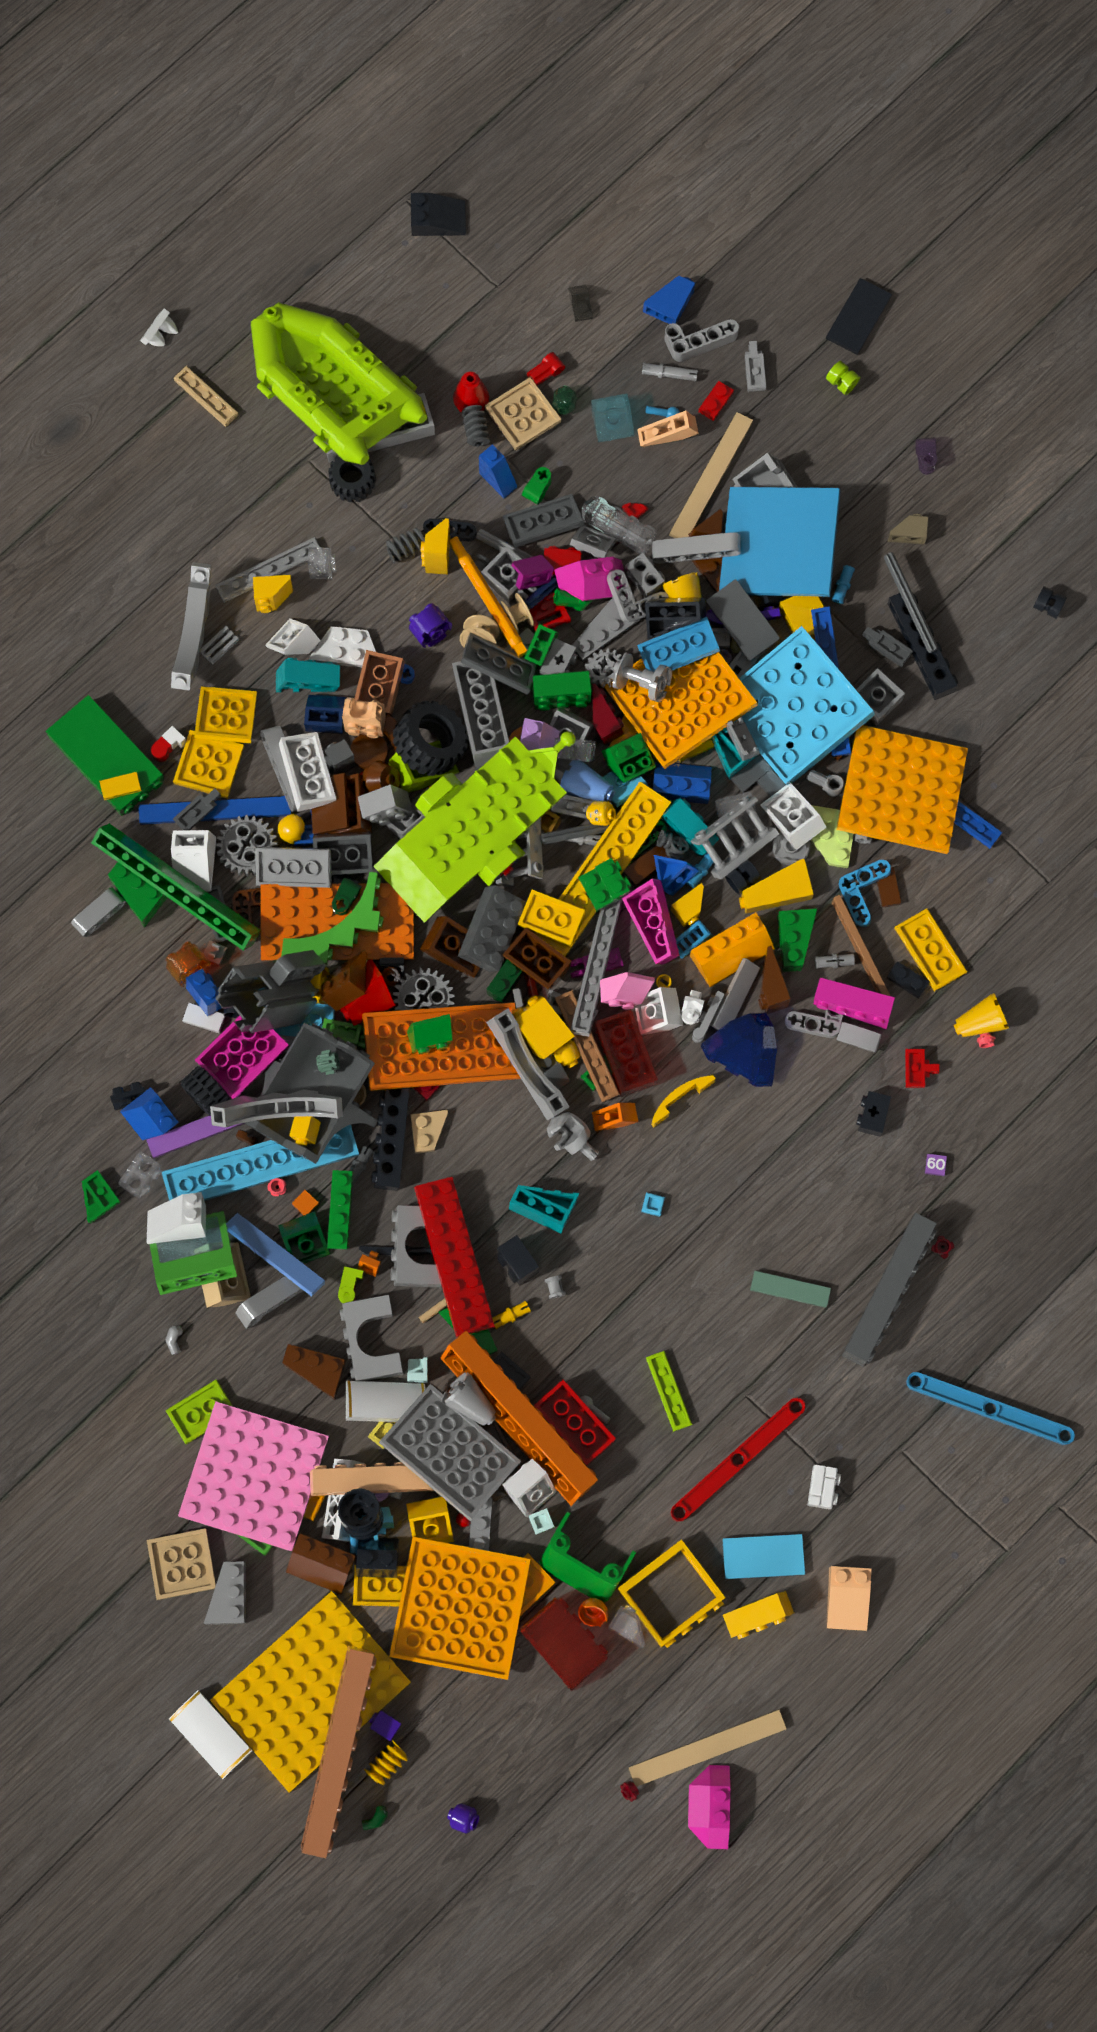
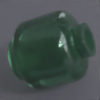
[552,386,577,415]

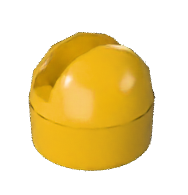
[656,974,672,988]

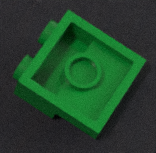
[578,858,631,912]

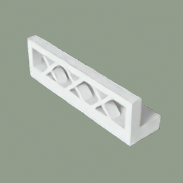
[322,1459,365,1542]

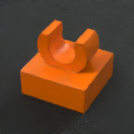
[358,1250,380,1277]

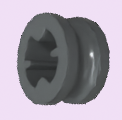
[656,830,673,849]

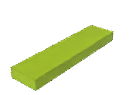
[646,1351,692,1432]

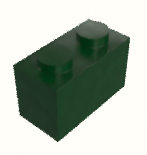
[486,959,524,1003]

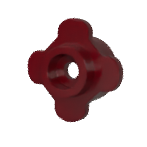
[931,1236,954,1259]
[620,1781,639,1802]

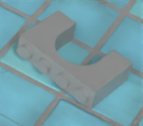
[391,1205,441,1287]
[339,1295,403,1381]

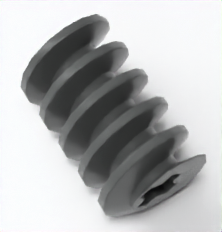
[461,405,490,447]
[386,528,425,563]

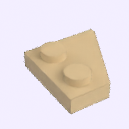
[411,1110,448,1154]

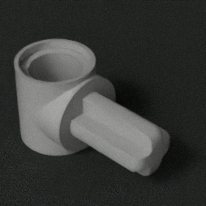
[807,770,844,797]

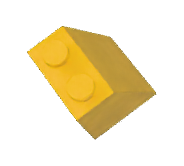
[512,996,575,1059]

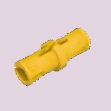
[492,1301,531,1329]

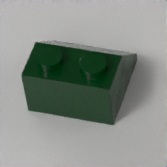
[278,1212,330,1264]

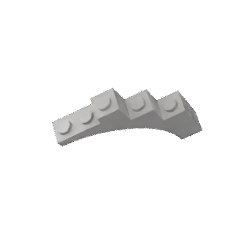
[210,1089,343,1127]

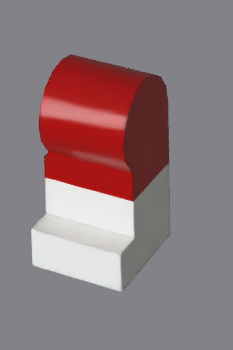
[151,726,186,762]

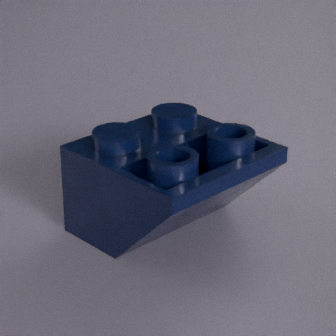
[304,695,346,734]

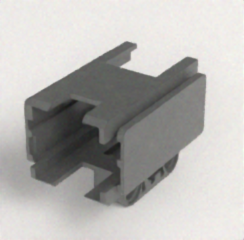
[216,950,326,1033]

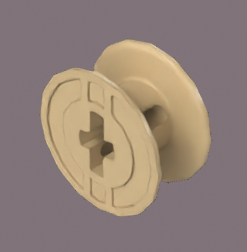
[500,593,534,634]
[460,615,500,648]

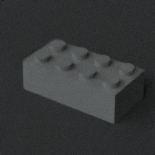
[458,885,526,972]

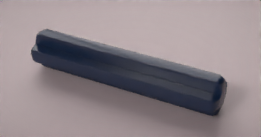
[524,575,558,609]

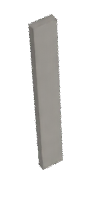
[570,898,623,1037]

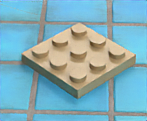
[485,377,561,451]
[147,1529,216,1600]

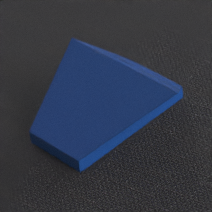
[654,855,699,896]

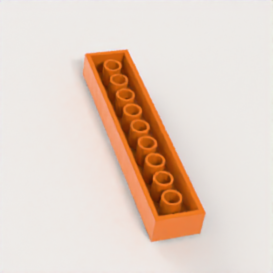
[440,1331,598,1506]

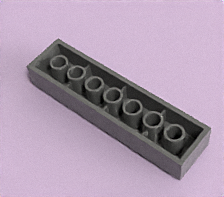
[842,1212,937,1367]

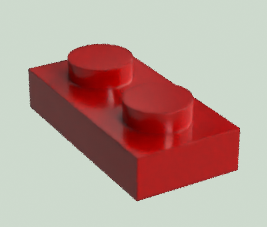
[698,381,734,421]

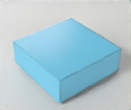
[641,1192,665,1217]

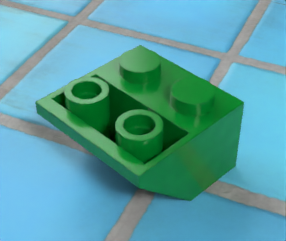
[601,733,656,783]

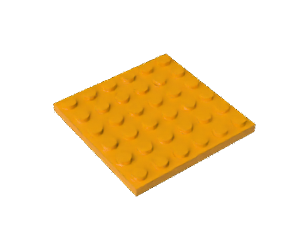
[604,652,758,769]
[836,725,968,854]
[389,1537,531,1680]

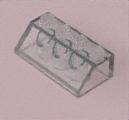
[582,496,657,555]

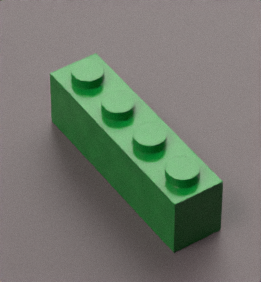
[327,1170,354,1250]

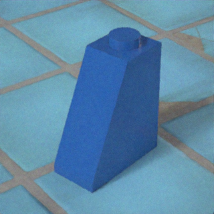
[643,276,695,324]
[479,444,518,499]

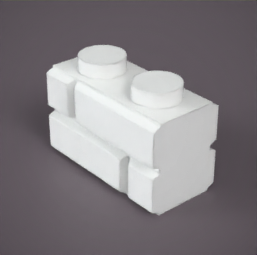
[807,1465,841,1509]

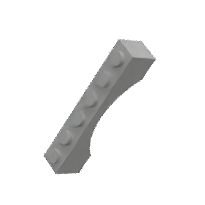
[486,1008,569,1120]

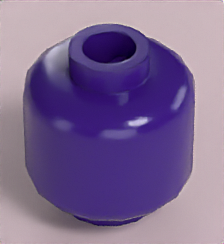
[447,1803,479,1834]

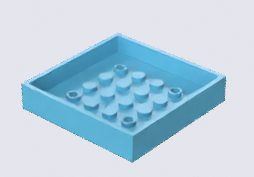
[734,626,875,785]

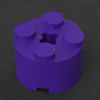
[409,603,452,648]

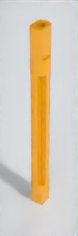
[449,536,527,658]

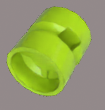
[826,360,860,395]

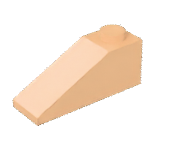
[637,411,699,447]

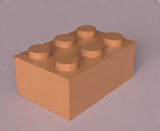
[355,650,405,716]

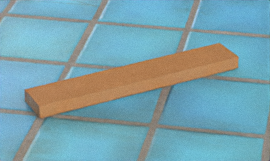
[832,895,890,996]
[555,990,620,1103]

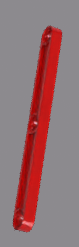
[670,1398,805,1522]

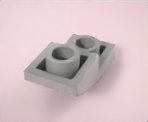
[837,1022,882,1053]

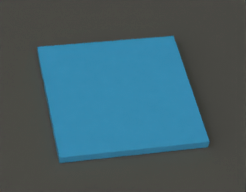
[719,487,840,597]

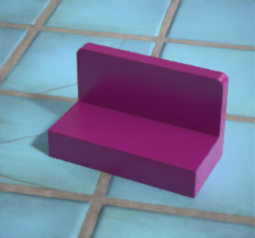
[511,555,554,590]

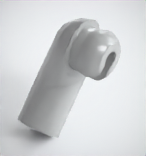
[165,1325,183,1356]

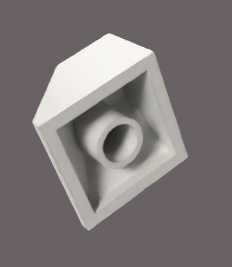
[265,619,321,655]

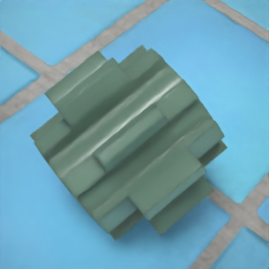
[316,1050,340,1075]

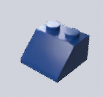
[120,1087,179,1140]

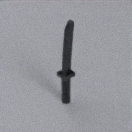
[359,1245,433,1257]

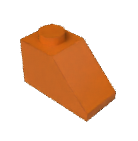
[592,1102,638,1131]

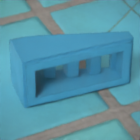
[676,920,713,959]

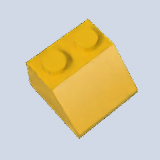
[253,575,293,613]
[406,1497,454,1543]

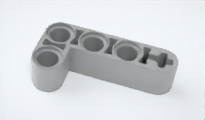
[664,319,739,362]
[235,1276,304,1329]

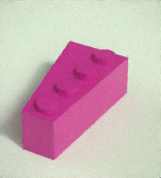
[622,879,680,965]

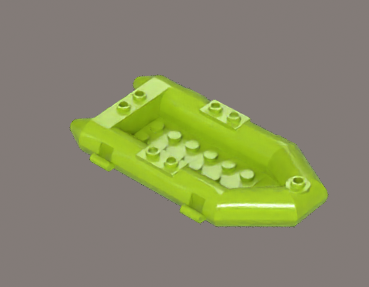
[251,302,427,465]

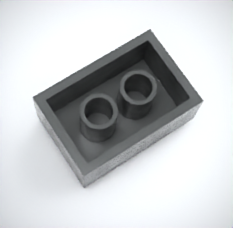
[313,831,373,875]

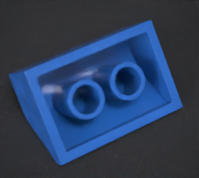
[653,762,712,804]

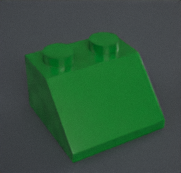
[407,1014,453,1055]

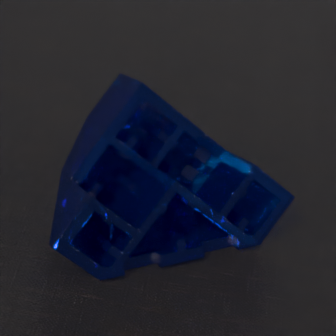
[701,1013,777,1087]

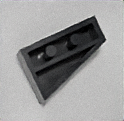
[645,597,706,640]

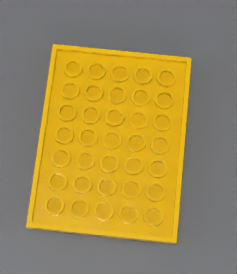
[210,1591,411,1793]

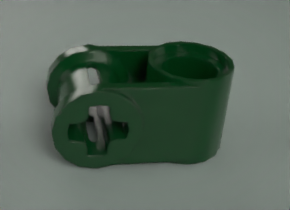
[332,877,362,916]

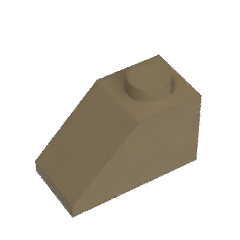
[888,514,928,545]

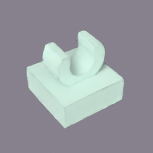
[528,1508,554,1535]

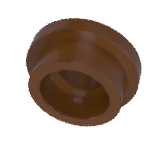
[381,967,400,986]

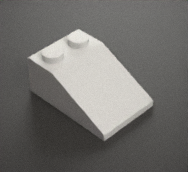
[760,783,827,850]
[147,1192,206,1244]

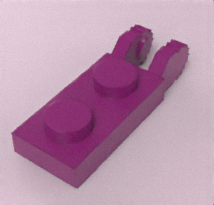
[570,948,623,978]

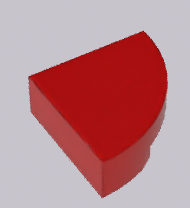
[622,503,648,521]

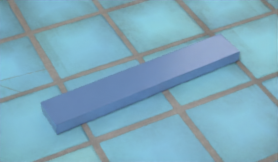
[226,1213,325,1297]

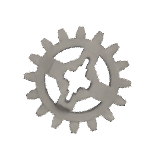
[585,649,622,688]

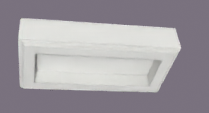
[182,1003,225,1033]

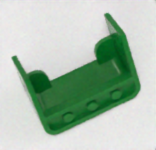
[540,1512,636,1603]

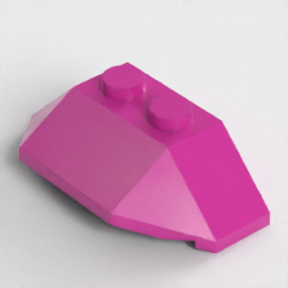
[554,557,625,601]
[688,1765,730,1849]

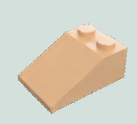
[827,1566,871,1631]

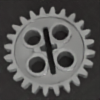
[216,815,278,876]
[393,968,455,1011]

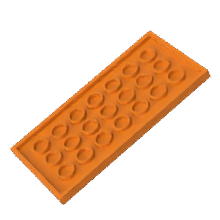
[261,883,414,961]
[362,1003,521,1090]

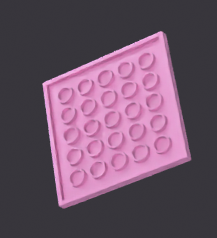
[178,1401,329,1551]

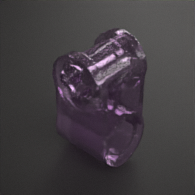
[915,438,937,475]

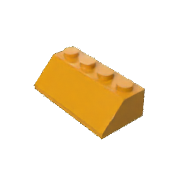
[690,912,775,987]

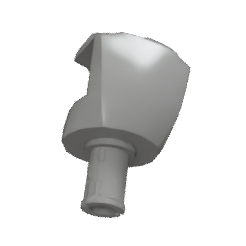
[547,1112,599,1161]

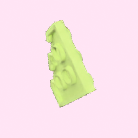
[810,805,853,868]

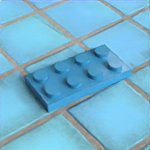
[637,617,720,672]

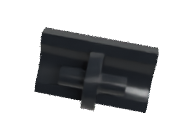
[110,1081,145,1111]

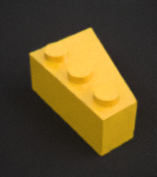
[723,1591,795,1639]

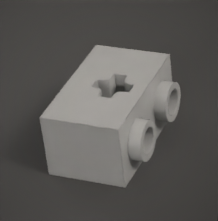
[540,639,578,675]

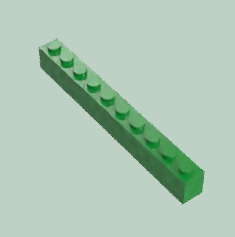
[91,823,261,951]

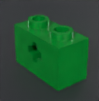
[524,624,559,666]

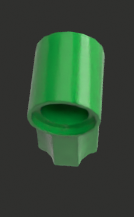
[553,588,592,611]

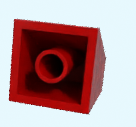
[340,959,395,1026]

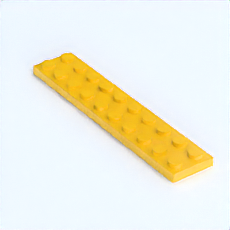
[534,782,671,957]

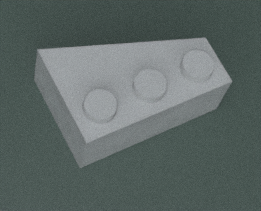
[204,1561,246,1625]

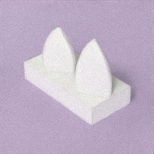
[140,309,178,346]

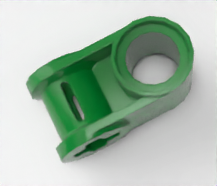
[522,467,552,505]

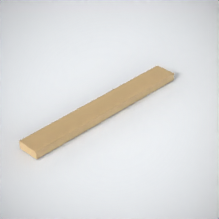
[669,412,753,538]
[629,1710,786,1787]

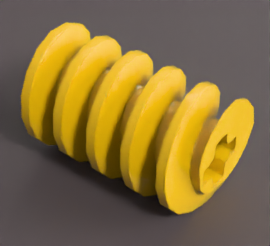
[364,1740,408,1785]

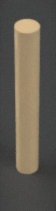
[418,1298,447,1323]

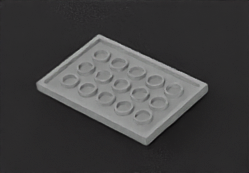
[379,1384,521,1521]

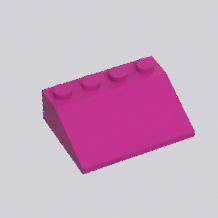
[195,1016,289,1099]

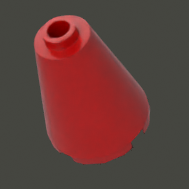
[453,371,489,412]

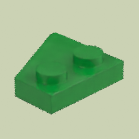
[82,1170,120,1224]

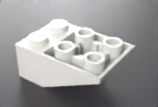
[171,830,216,892]

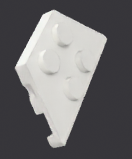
[309,626,376,668]

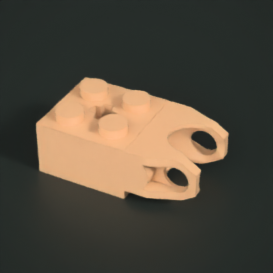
[342,697,386,738]

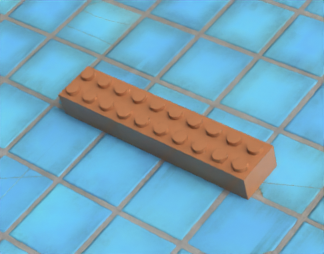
[301,1645,377,1858]

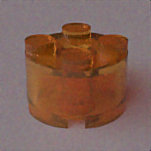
[166,941,211,987]

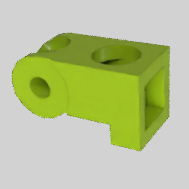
[338,1266,364,1303]

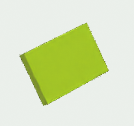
[165,1379,233,1445]

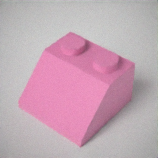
[600,972,655,1009]

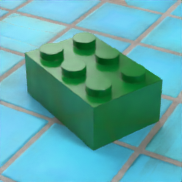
[533,671,591,711]

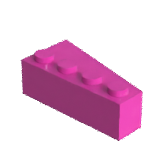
[813,978,895,1030]

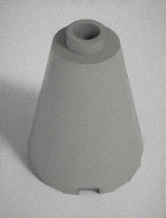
[441,1372,496,1425]

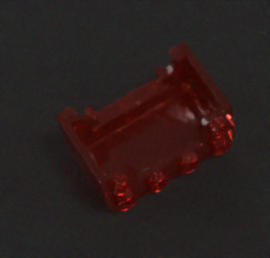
[519,1597,609,1692]

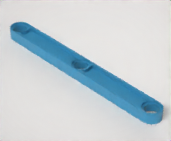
[906,1372,1075,1445]

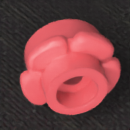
[977,1033,996,1048]
[268,1178,287,1197]

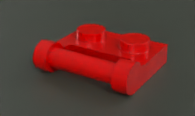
[529,592,571,632]

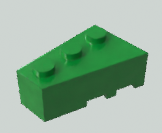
[108,862,167,928]
[777,909,817,972]

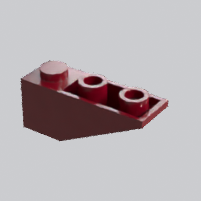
[593,683,625,745]

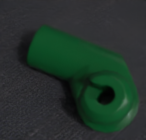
[362,1805,388,1831]

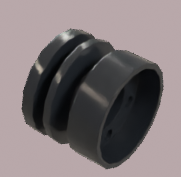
[338,1488,384,1540]

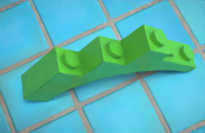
[281,872,384,965]

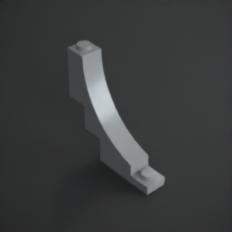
[171,562,211,691]

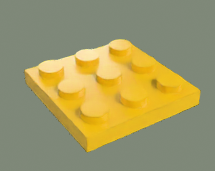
[194,686,257,743]
[173,730,244,799]

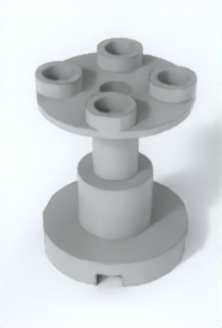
[612,652,672,702]

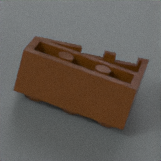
[282,1344,346,1400]

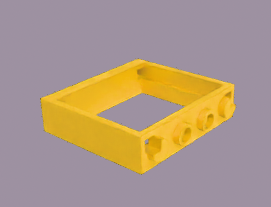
[618,1539,725,1648]

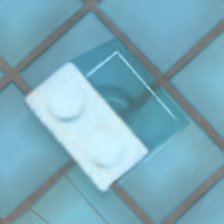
[591,394,634,443]

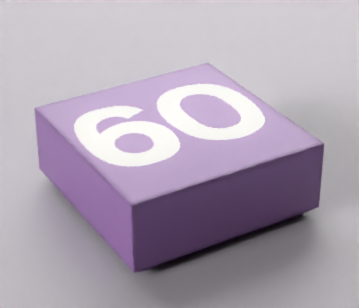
[925,1154,947,1176]

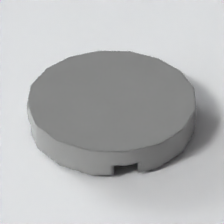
[772,831,810,865]

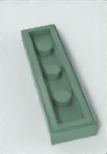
[750,1271,831,1308]

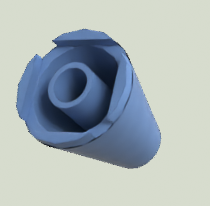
[560,759,615,801]

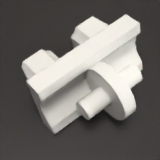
[681,990,704,1025]

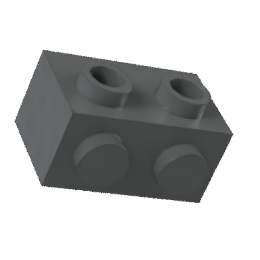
[324,739,356,775]

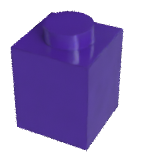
[369,1711,402,1741]

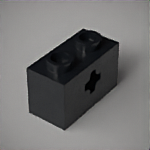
[856,1091,891,1137]

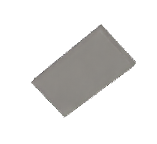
[255,847,332,888]

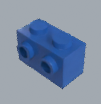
[186,969,222,1017]

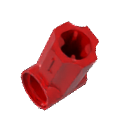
[527,352,565,386]

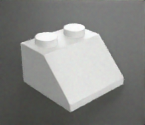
[635,987,683,1035]
[502,1459,557,1518]

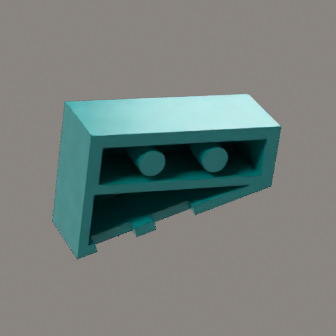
[276,658,340,692]
[662,798,719,856]
[509,1185,579,1234]

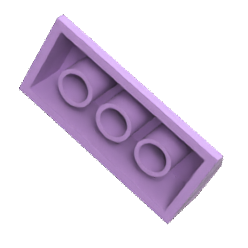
[520,718,560,750]

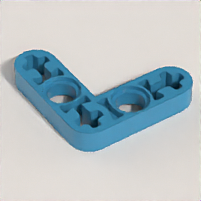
[839,860,891,927]

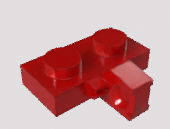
[905,1049,940,1088]

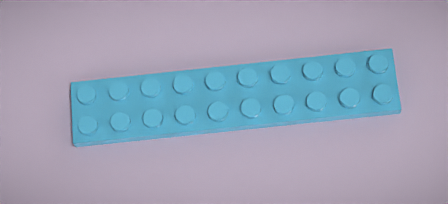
[162,1125,359,1201]

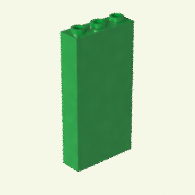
[46,695,164,816]

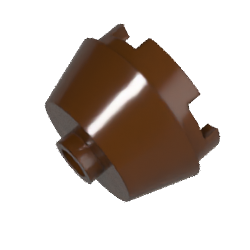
[362,760,400,793]

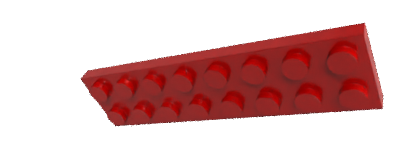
[414,1177,495,1338]

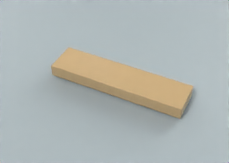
[174,366,239,427]

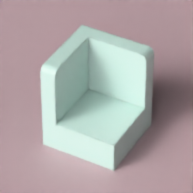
[407,1357,428,1383]

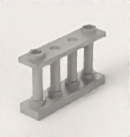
[691,796,779,879]
[496,817,543,887]

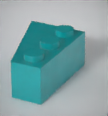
[711,727,758,780]

